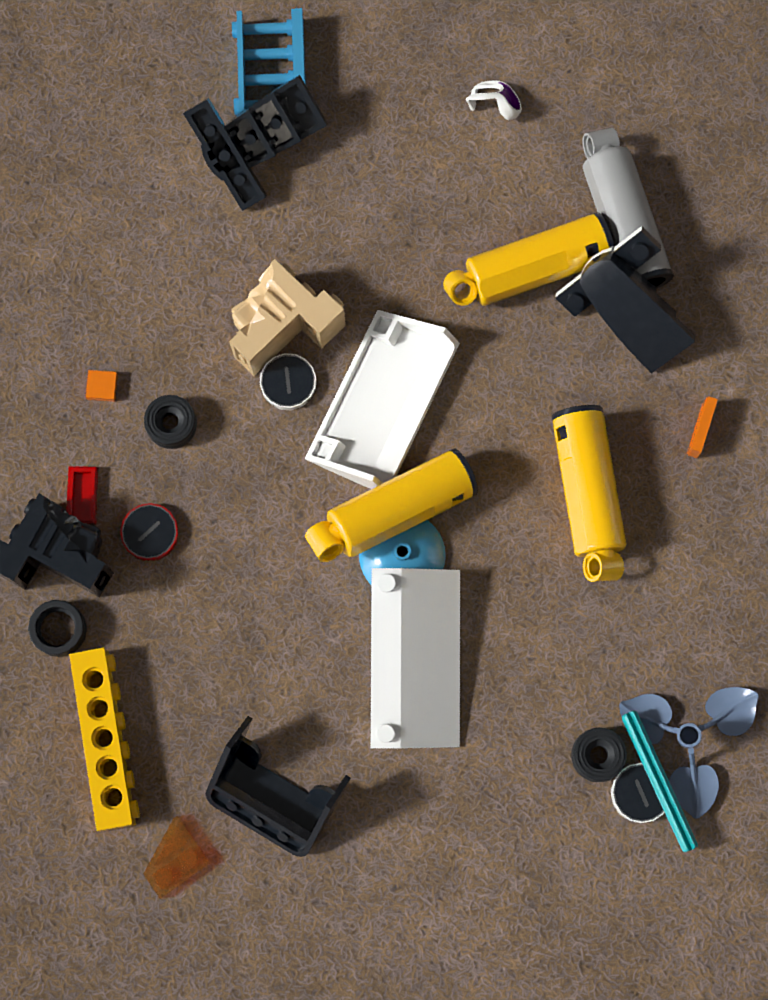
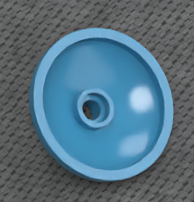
[359,520,446,586]

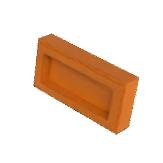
[687,396,718,458]

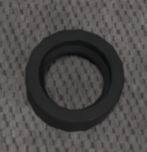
[28,600,87,657]

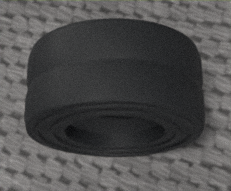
[144,395,197,449]
[571,727,627,782]

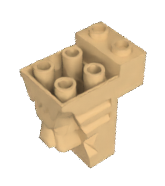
[229,259,346,376]

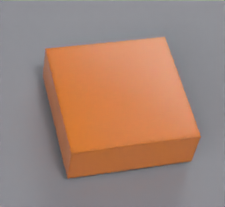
[86,370,118,402]

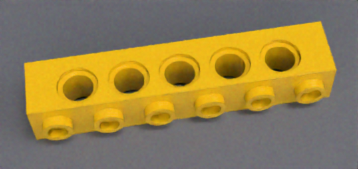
[69,647,140,832]

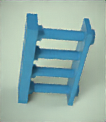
[232,8,306,115]

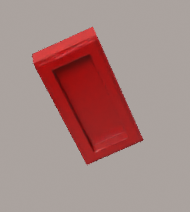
[66,466,99,525]

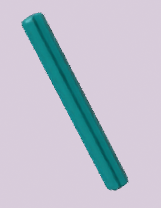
[622,710,698,852]

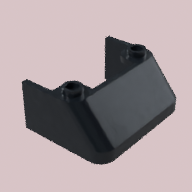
[205,716,351,857]

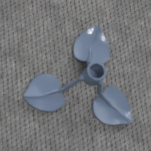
[619,687,758,819]

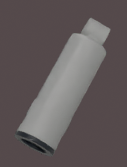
[583,128,674,288]

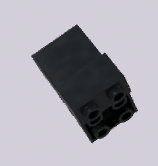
[0,493,114,598]

